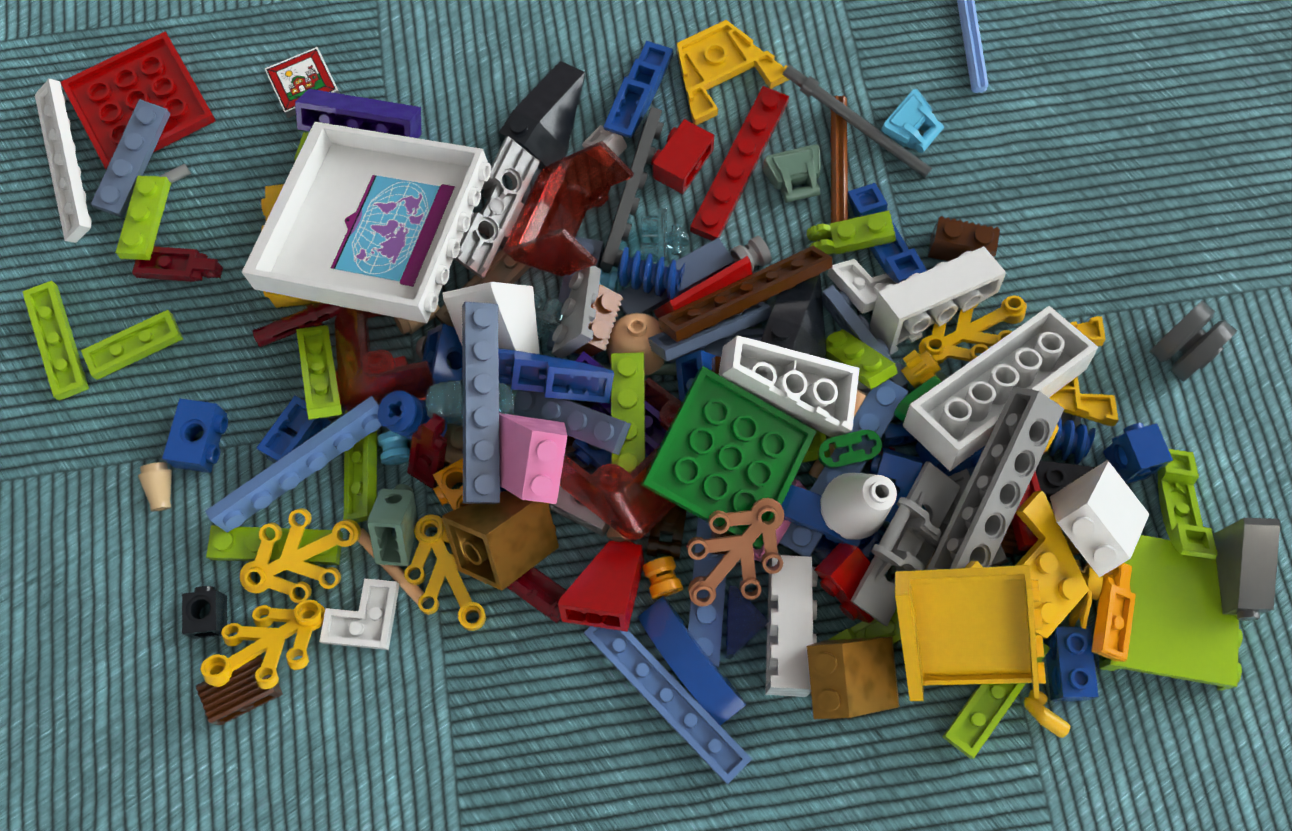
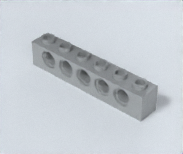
[927,386,1064,570]

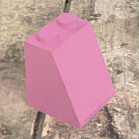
[499,413,567,504]

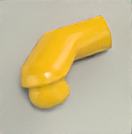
[1024,689,1070,738]

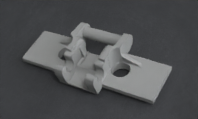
[454,136,540,278]
[851,461,960,626]

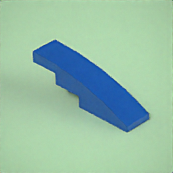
[603,40,673,138]
[498,348,614,403]

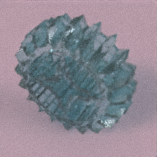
[425,379,515,426]

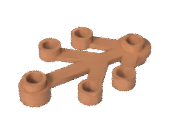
[687,498,784,607]

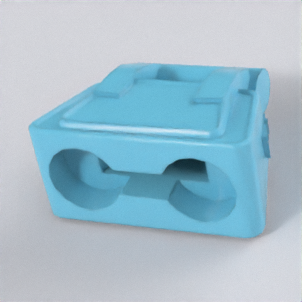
[881,89,944,153]

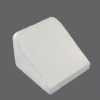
[582,125,627,165]

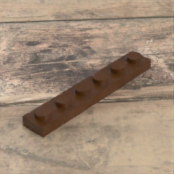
[658,246,833,342]

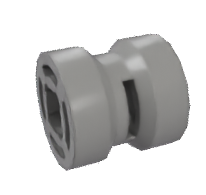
[730,235,772,272]

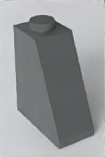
[1213,518,1280,621]

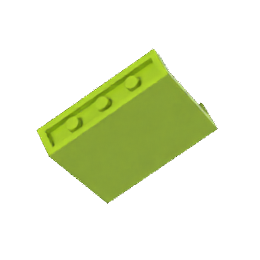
[1099,535,1243,690]

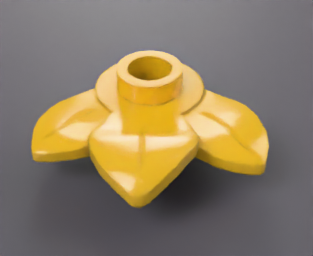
[1069,567,1103,629]

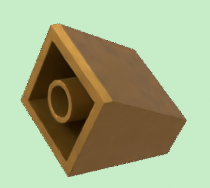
[442,490,559,591]
[807,636,900,719]

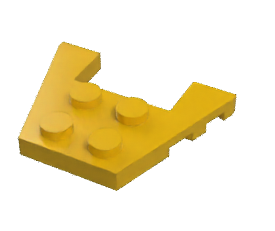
[676,20,789,125]
[1049,316,1119,426]
[965,490,1089,638]

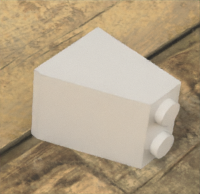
[443,282,540,354]
[1050,460,1149,578]

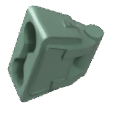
[762,144,821,203]

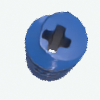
[617,247,685,300]
[378,391,447,440]
[1049,417,1096,465]

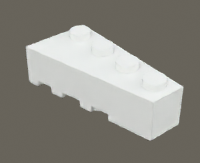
[719,335,860,437]

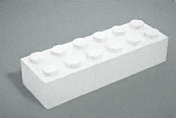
[903,306,1098,471]

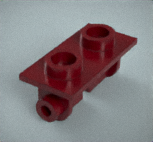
[507,567,566,623]

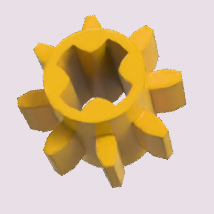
[901,349,942,389]

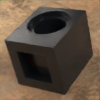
[182,586,227,639]

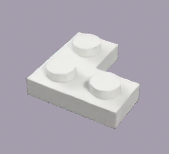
[827,259,897,314]
[319,578,399,650]

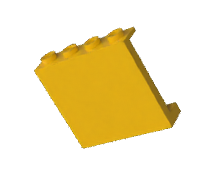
[895,565,1046,701]

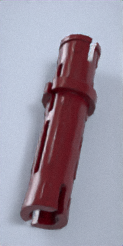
[252,302,348,348]

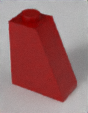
[558,540,644,632]

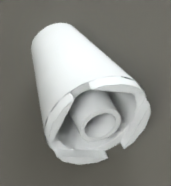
[820,473,897,540]

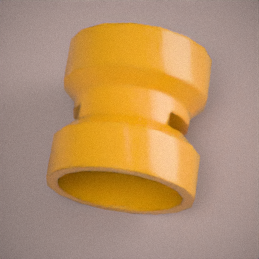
[642,556,683,599]

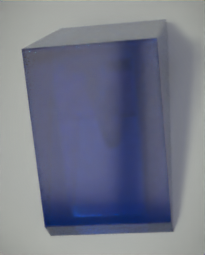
[726,586,769,659]

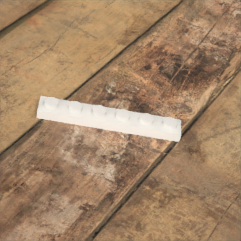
[35,78,92,243]

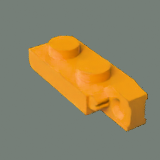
[1091,563,1136,662]

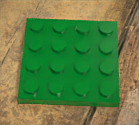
[640,366,817,549]

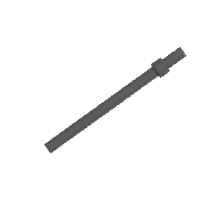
[783,65,932,178]

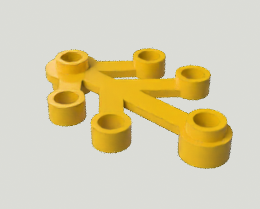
[919,295,1027,364]
[240,508,361,603]
[404,514,486,631]
[200,600,325,689]

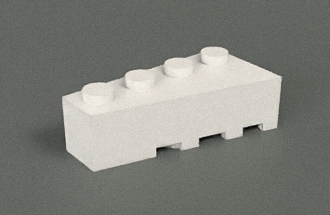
[869,246,1006,356]
[765,555,818,697]

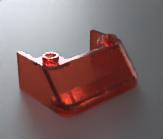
[504,141,634,276]
[335,307,439,412]
[560,378,682,540]

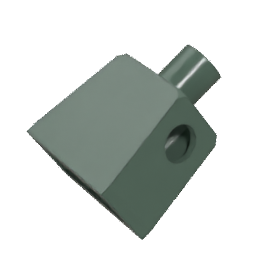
[367,484,418,566]

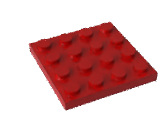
[60,31,216,170]

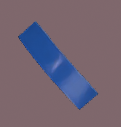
[848,183,927,283]
[781,485,862,548]
[638,596,747,726]

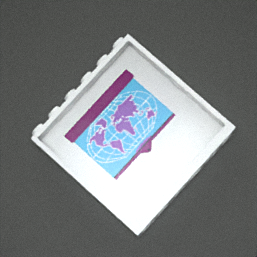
[242,122,491,323]

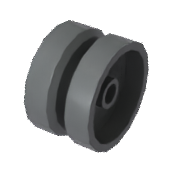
[1149,300,1237,382]

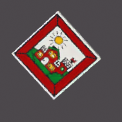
[265,47,340,118]

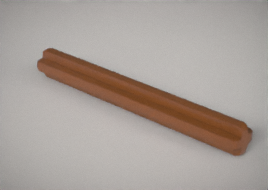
[831,95,848,223]

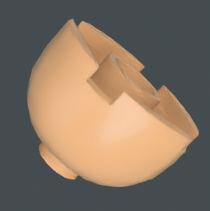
[606,313,664,375]

